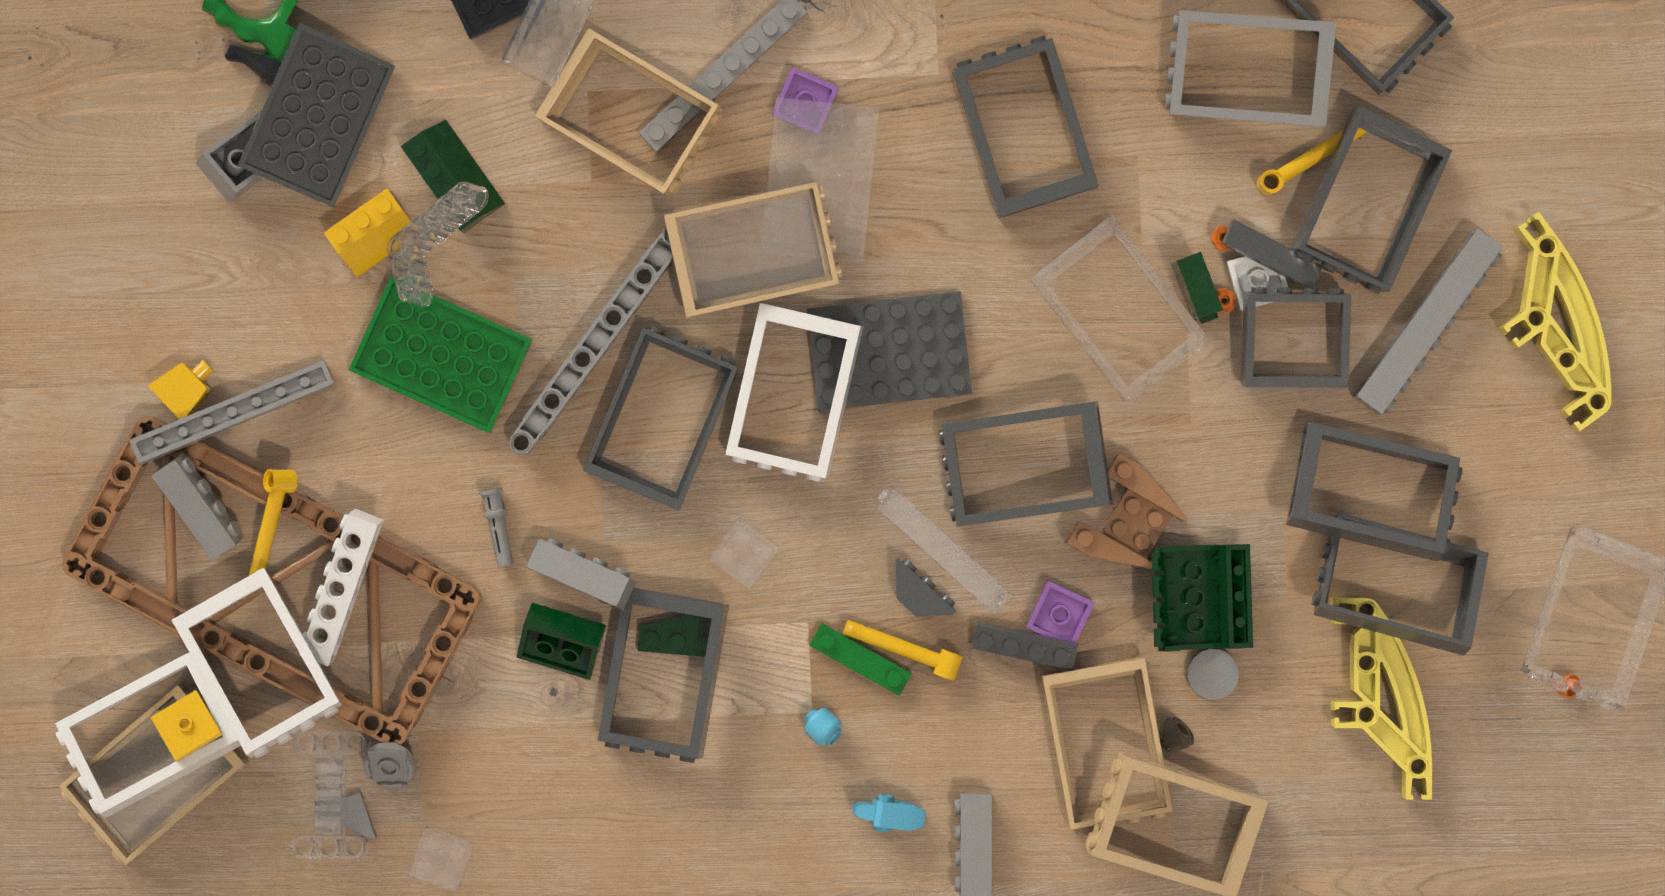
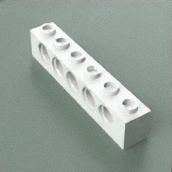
[300,509,384,666]

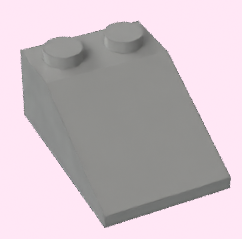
[196,112,263,203]

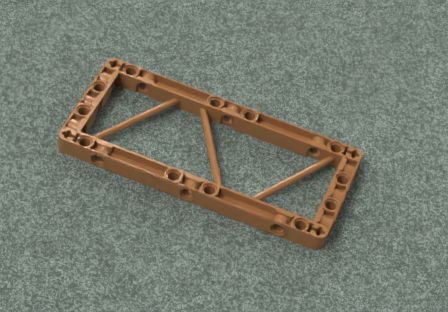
[62,416,482,745]

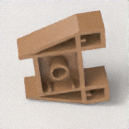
[1065,453,1188,569]

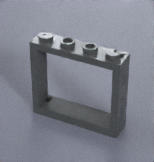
[1241,287,1351,388]

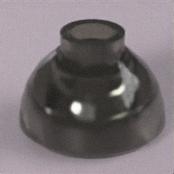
[1160,716,1194,751]

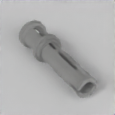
[479,487,514,567]

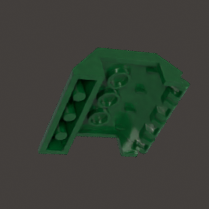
[1151,544,1253,652]

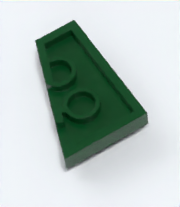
[638,614,712,657]

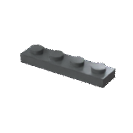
[972,621,1078,670]

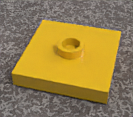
[150,690,223,762]

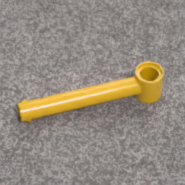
[1256,127,1367,196]
[248,469,298,576]
[843,620,963,681]

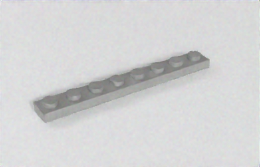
[639,0,808,152]
[129,360,334,465]

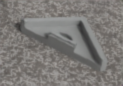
[315,792,377,839]

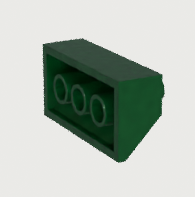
[400,120,505,233]

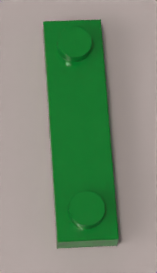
[809,623,912,696]

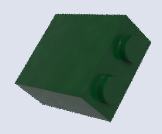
[1171,252,1223,324]

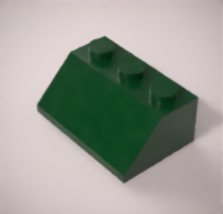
[516,603,606,680]

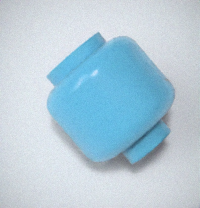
[804,708,842,746]

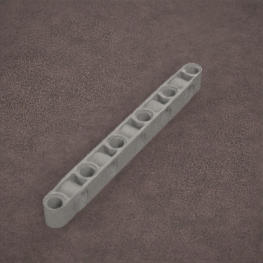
[509,226,687,455]

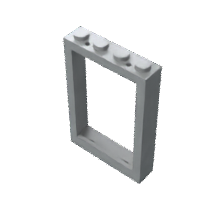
[1165,10,1336,127]

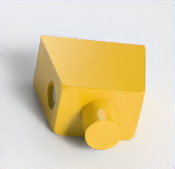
[148,360,214,419]

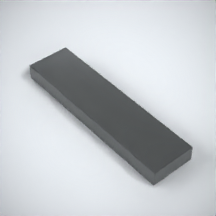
[1221,220,1322,288]

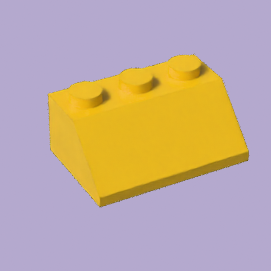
[324,188,421,277]

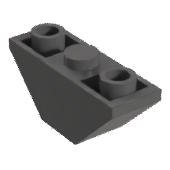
[895,558,956,617]

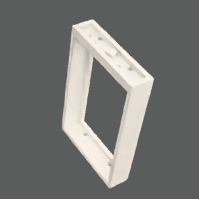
[725,303,863,482]
[172,568,343,758]
[55,652,241,818]

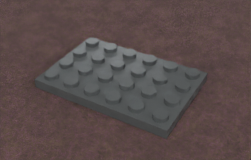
[237,23,395,208]
[807,291,972,411]

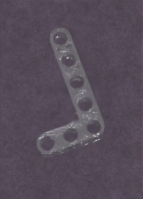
[387,181,489,307]

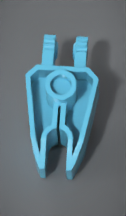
[851,794,926,833]

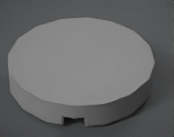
[1187,648,1239,700]
[364,742,416,788]

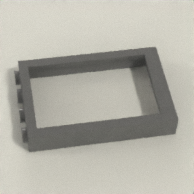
[1280,0,1454,95]
[953,36,1099,219]
[1291,107,1452,294]
[583,325,739,511]
[939,401,1113,527]
[1286,422,1462,561]
[1311,512,1489,656]
[598,588,729,763]

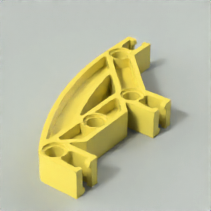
[1498,212,1611,432]
[1331,597,1432,800]

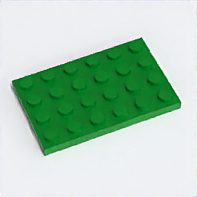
[349,276,533,434]

